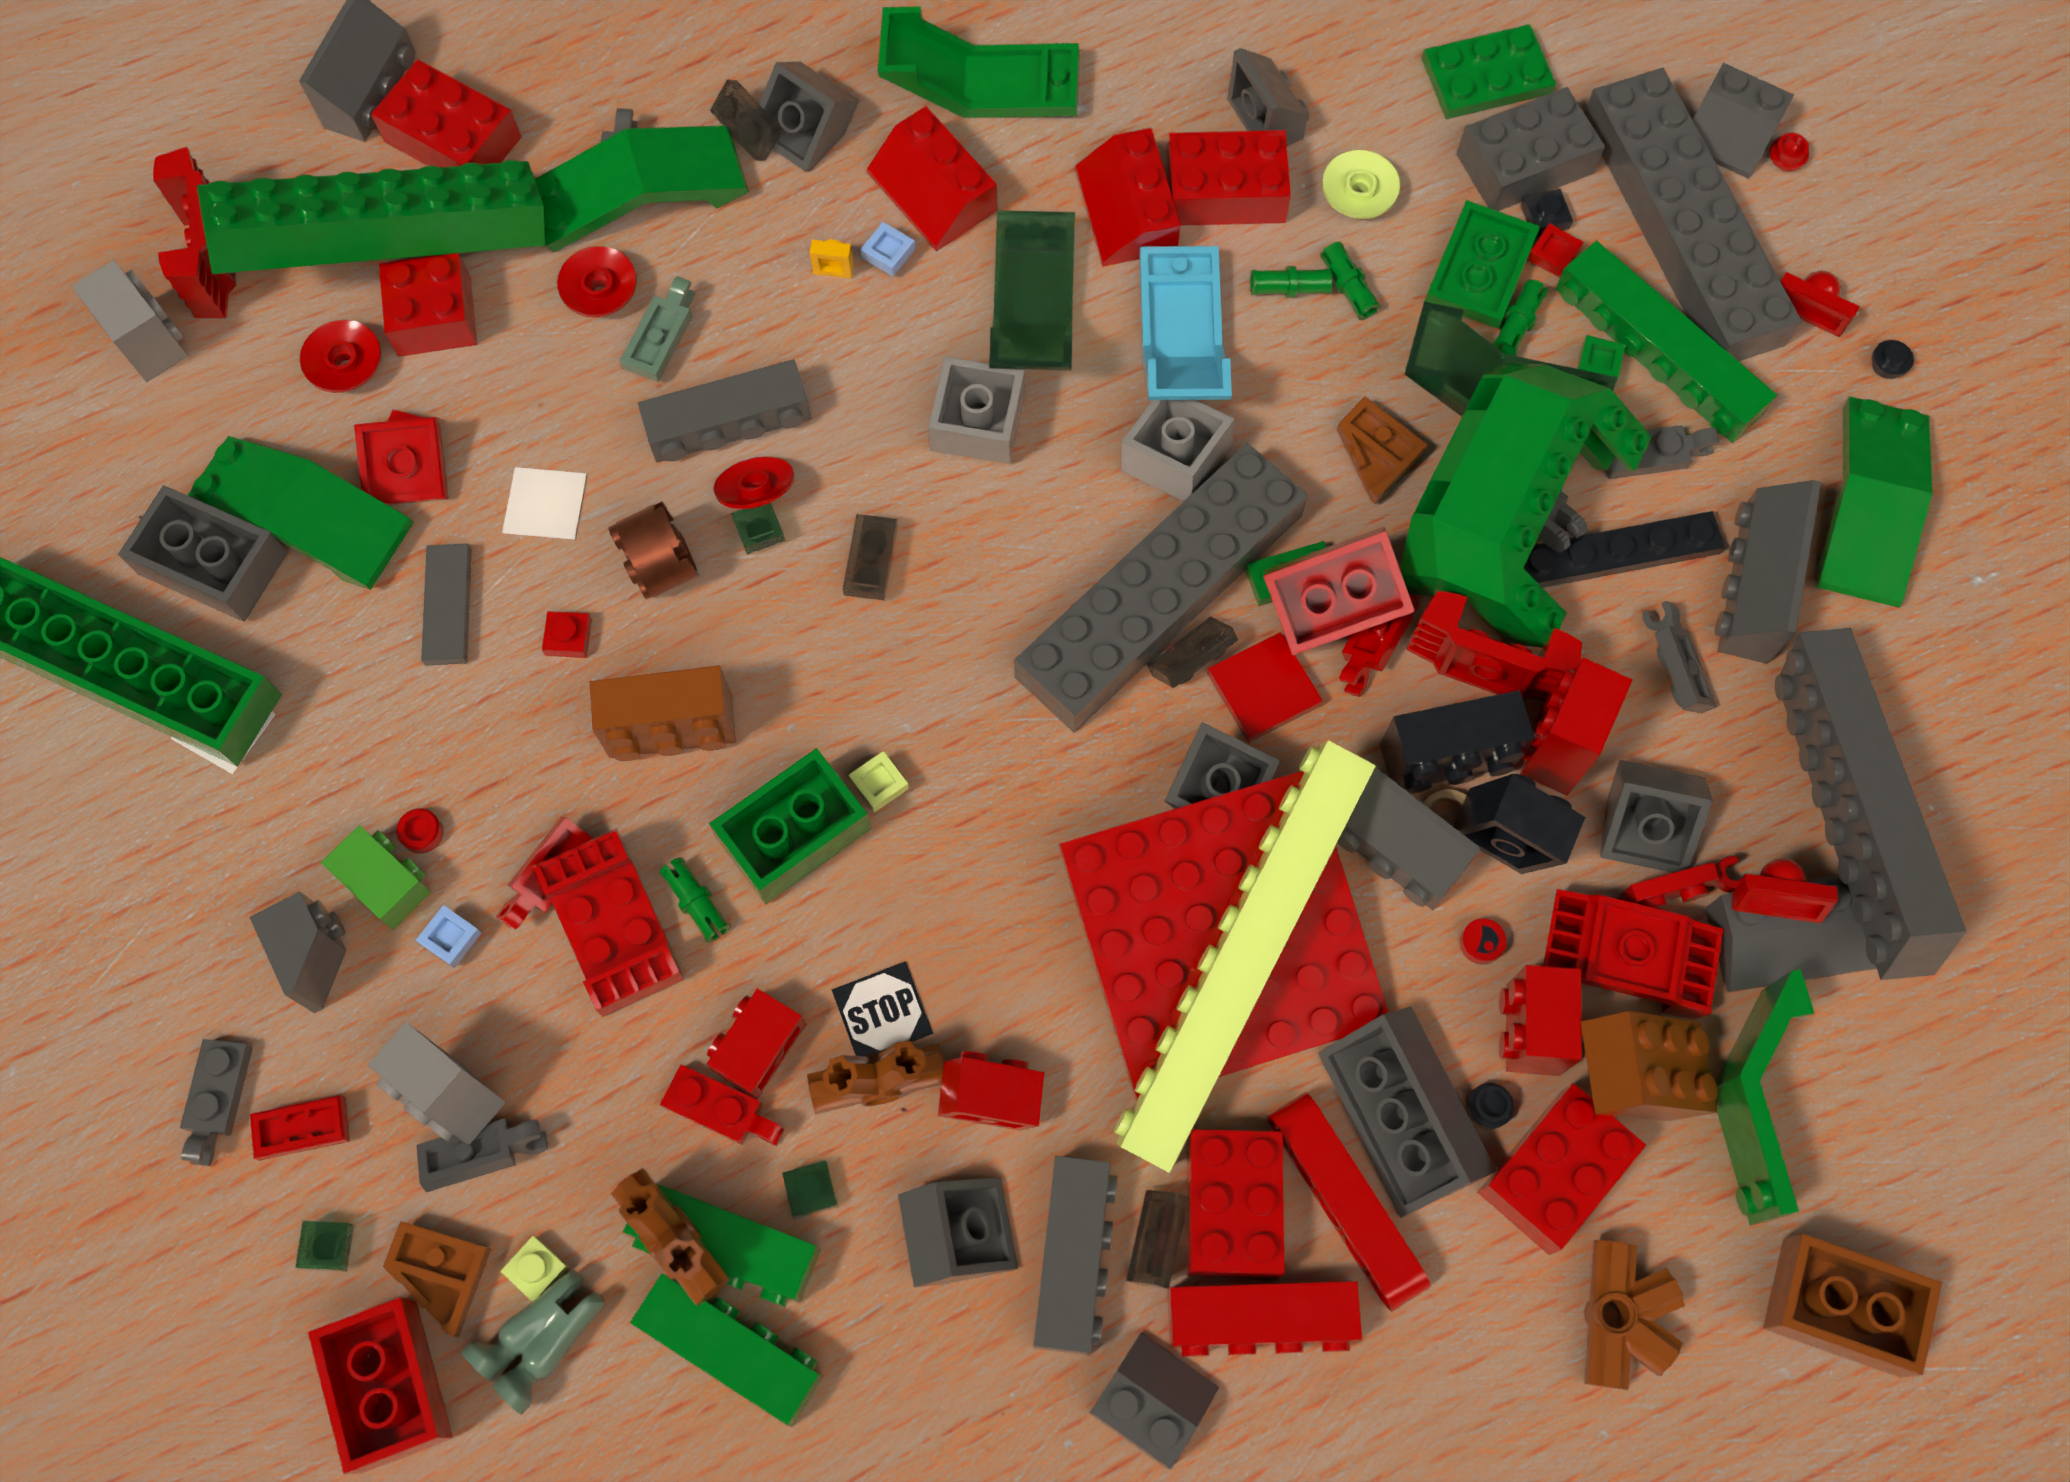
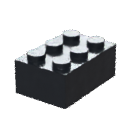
[1380,690,1535,794]

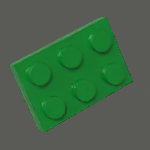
[1421,24,1556,120]
[1424,200,1540,329]

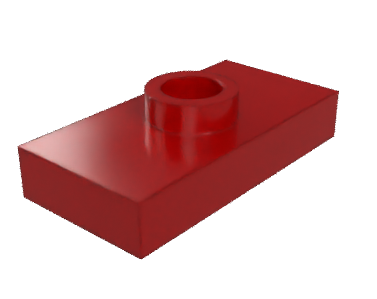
[250,1095,350,1161]

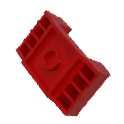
[153,147,236,318]
[1406,591,1582,701]
[533,828,684,1017]
[1543,889,1724,1019]

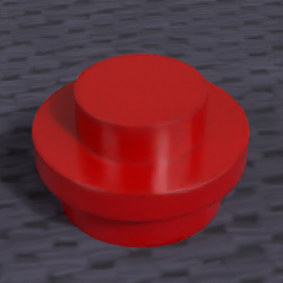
[1769,133,1809,171]

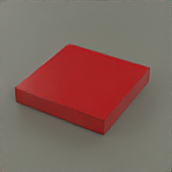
[354,417,448,505]
[1207,632,1323,743]

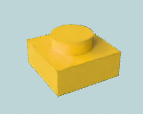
[809,239,854,279]

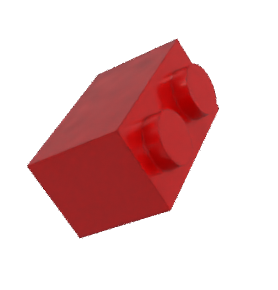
[706,988,807,1100]
[938,1051,1045,1131]

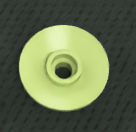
[1322,150,1400,219]

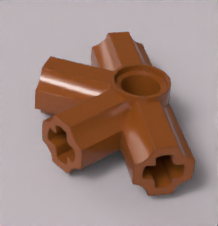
[807,1041,944,1114]
[611,1168,731,1306]
[1584,1240,1685,1390]

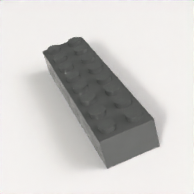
[1584,67,1802,361]
[1014,442,1308,733]
[1775,628,1967,980]

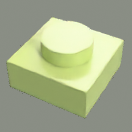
[849,751,909,813]
[500,1236,570,1302]

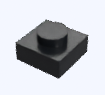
[1520,188,1573,237]

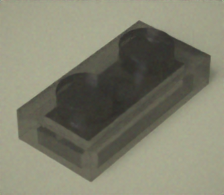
[710,80,783,161]
[843,514,898,601]
[1146,616,1238,688]
[1126,1190,1189,1289]

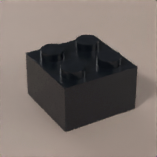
[1453,774,1586,874]

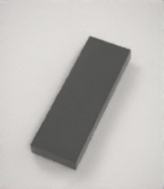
[421,543,472,666]

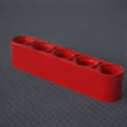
[1267,1092,1431,1312]

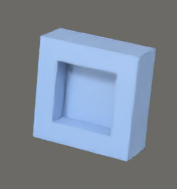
[860,222,916,277]
[415,905,482,968]

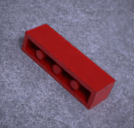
[1167,1281,1362,1357]

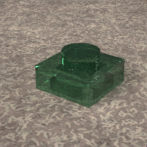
[731,503,785,555]
[782,1160,839,1220]
[295,1221,354,1272]

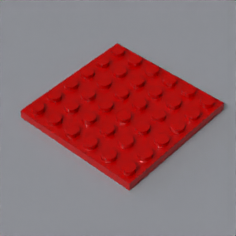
[1058,771,1388,1102]

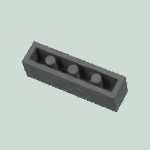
[637,359,811,463]
[1034,1156,1118,1355]

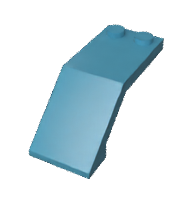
[1140,246,1232,400]

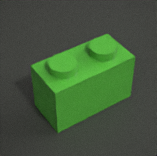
[320,825,431,930]

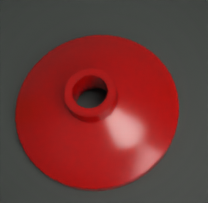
[557,246,637,318]
[299,320,381,393]
[713,456,794,509]

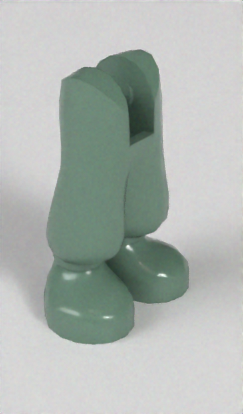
[461,1269,606,1415]

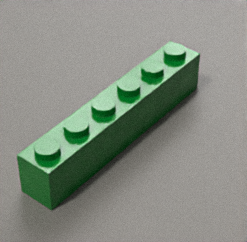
[1555,240,1777,443]

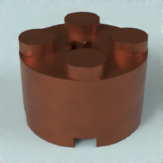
[608,501,699,599]

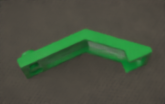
[877,6,1080,118]
[535,125,749,252]
[1817,396,1933,608]
[187,436,414,590]
[1715,969,1815,1225]

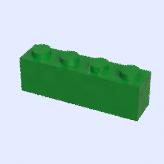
[623,1183,821,1307]
[630,1273,823,1427]

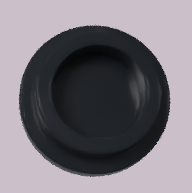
[1872,340,1914,379]
[1467,1083,1514,1129]

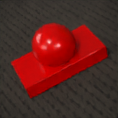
[1780,270,1860,337]
[1731,858,1838,923]

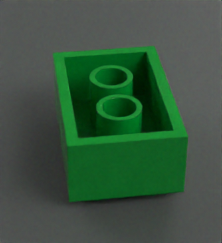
[709,748,871,905]

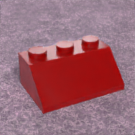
[867,106,998,252]
[1075,127,1181,267]

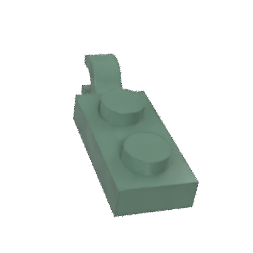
[620,276,695,382]

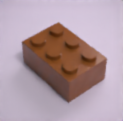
[589,665,736,761]
[1581,1011,1718,1121]
[1763,1233,1942,1377]

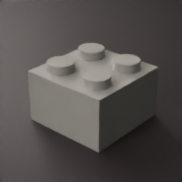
[72,260,187,382]
[928,356,1025,464]
[1121,400,1235,502]
[368,1021,506,1145]

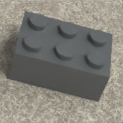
[1456,87,1605,211]
[118,485,288,622]

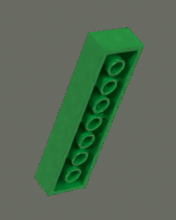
[197,160,545,274]
[0,557,282,767]

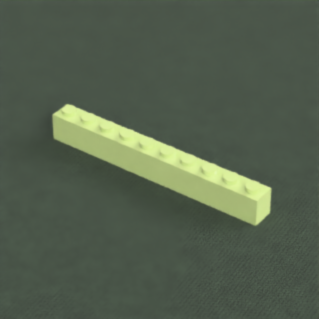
[1114,740,1376,1173]

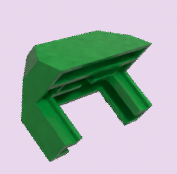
[1400,364,1652,648]

